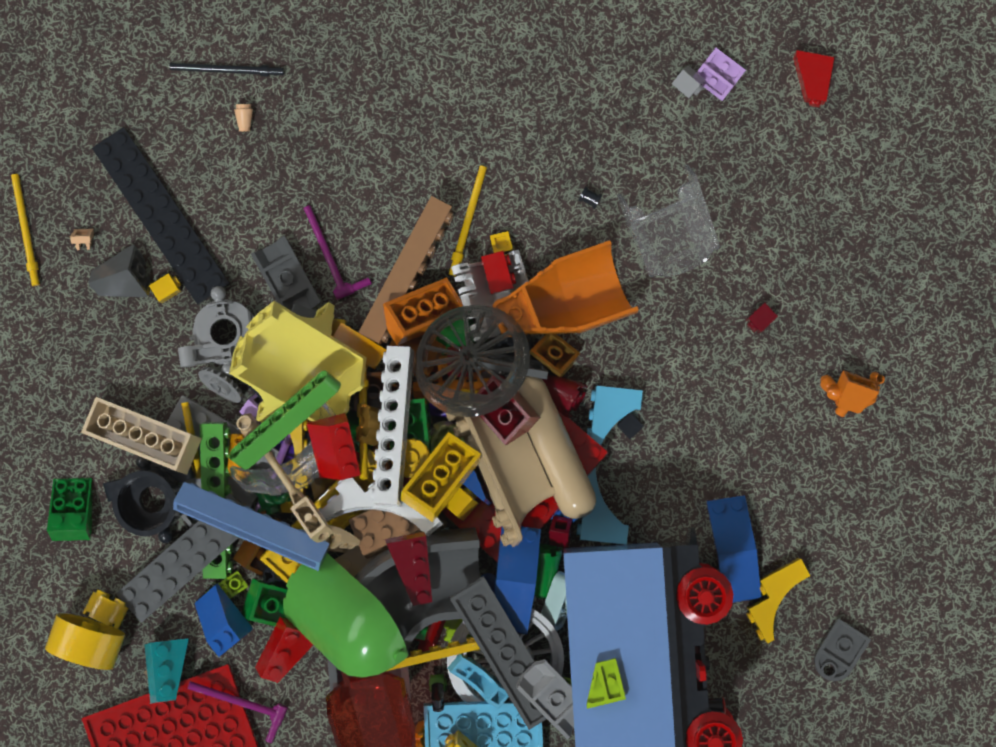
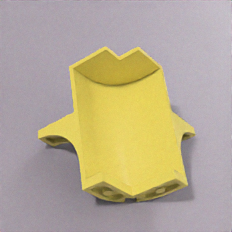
[229,301,367,423]

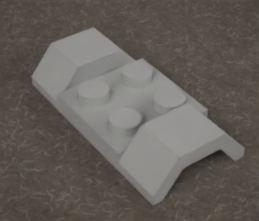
[516,659,574,740]

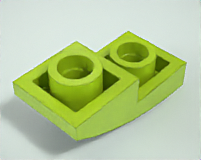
[205,571,248,599]

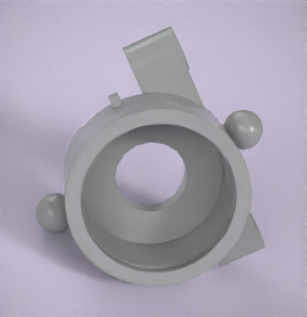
[178,286,255,378]

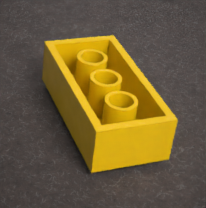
[400,432,481,522]

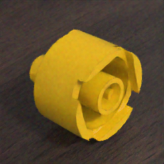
[83,589,129,629]

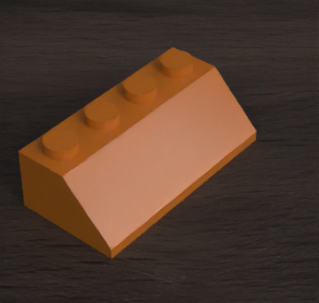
[383,277,464,346]

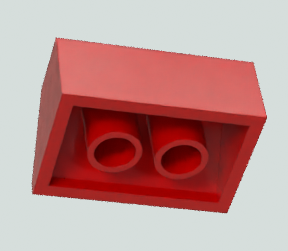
[307,413,361,480]

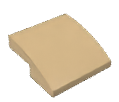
[326,525,360,553]

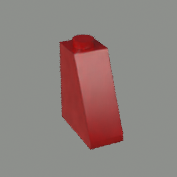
[793,50,834,107]

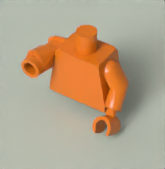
[820,370,885,417]

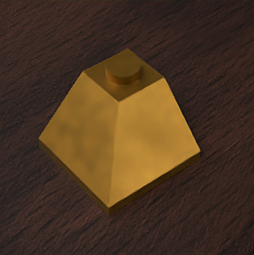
[529,334,580,377]

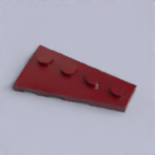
[385,532,432,606]

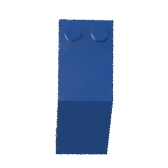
[707,495,761,603]
[494,526,541,635]

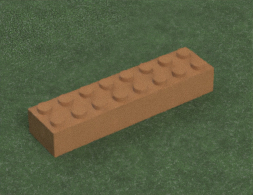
[358,196,454,346]

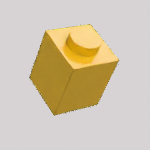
[149,273,182,303]

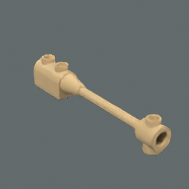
[236,413,332,543]

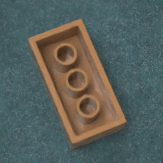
[348,510,422,559]

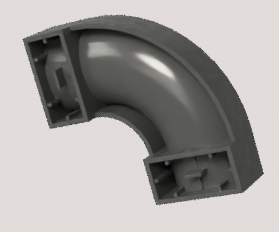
[328,527,480,707]

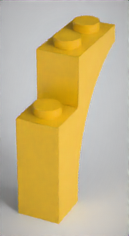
[746,558,810,644]

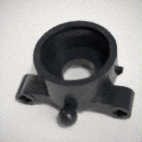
[103,456,196,543]

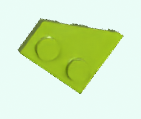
[586,658,626,709]

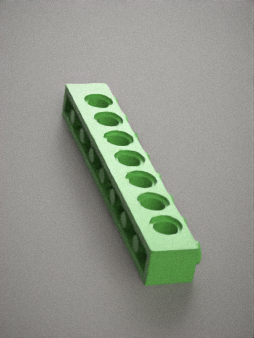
[200,422,233,579]

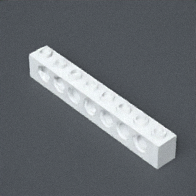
[371,346,414,507]

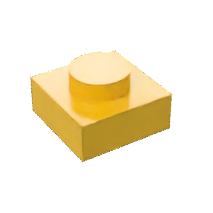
[490,231,513,253]

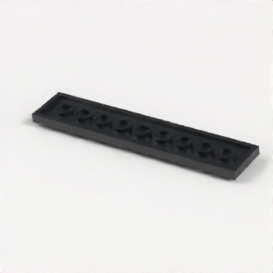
[92,127,230,305]

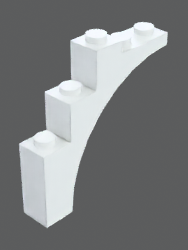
[318,477,443,536]

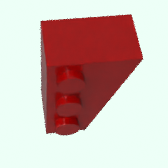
[255,617,313,683]

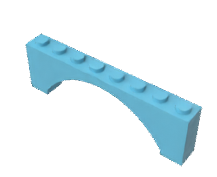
[576,386,643,545]

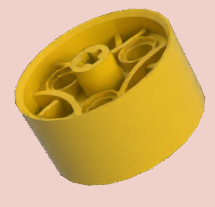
[45,613,125,670]

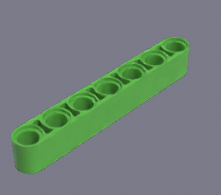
[229,370,341,470]

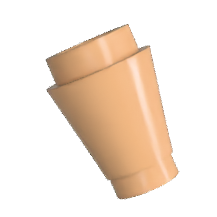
[234,104,253,132]

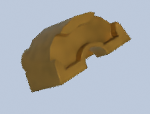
[356,403,381,446]

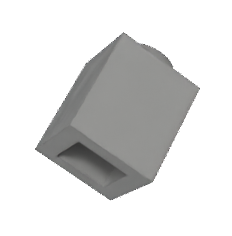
[672,66,705,98]

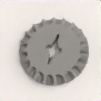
[198,367,243,403]

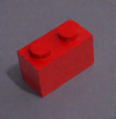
[481,251,517,295]

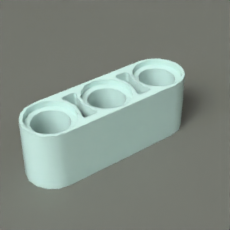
[541,571,567,630]

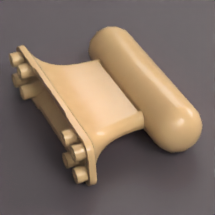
[446,375,596,547]

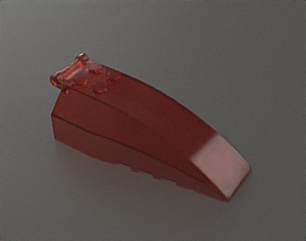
[326,671,416,747]

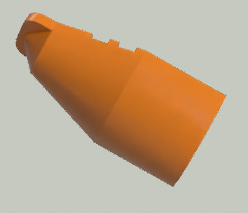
[492,240,639,337]

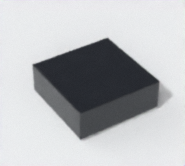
[617,413,644,439]

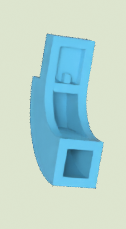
[447,654,509,709]

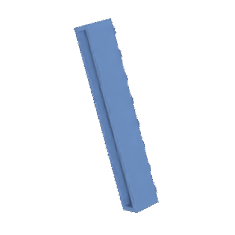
[173,482,330,571]

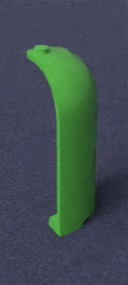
[283,553,408,677]

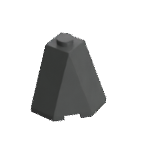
[88,244,151,297]

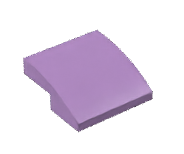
[697,48,746,101]

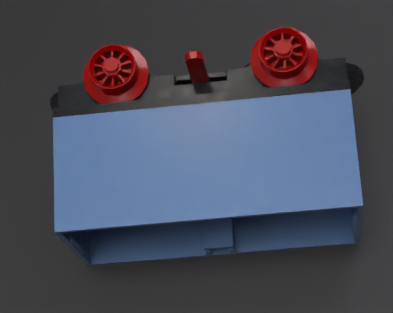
[564,527,743,747]

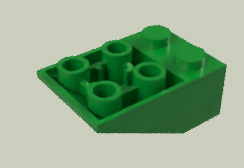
[47,478,92,541]

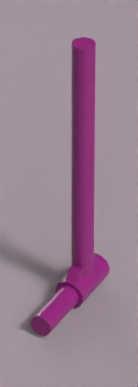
[303,205,371,301]
[187,681,288,743]

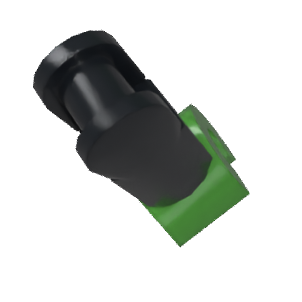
[429,674,447,712]

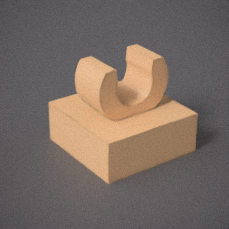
[70,229,94,250]

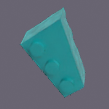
[144,638,189,704]

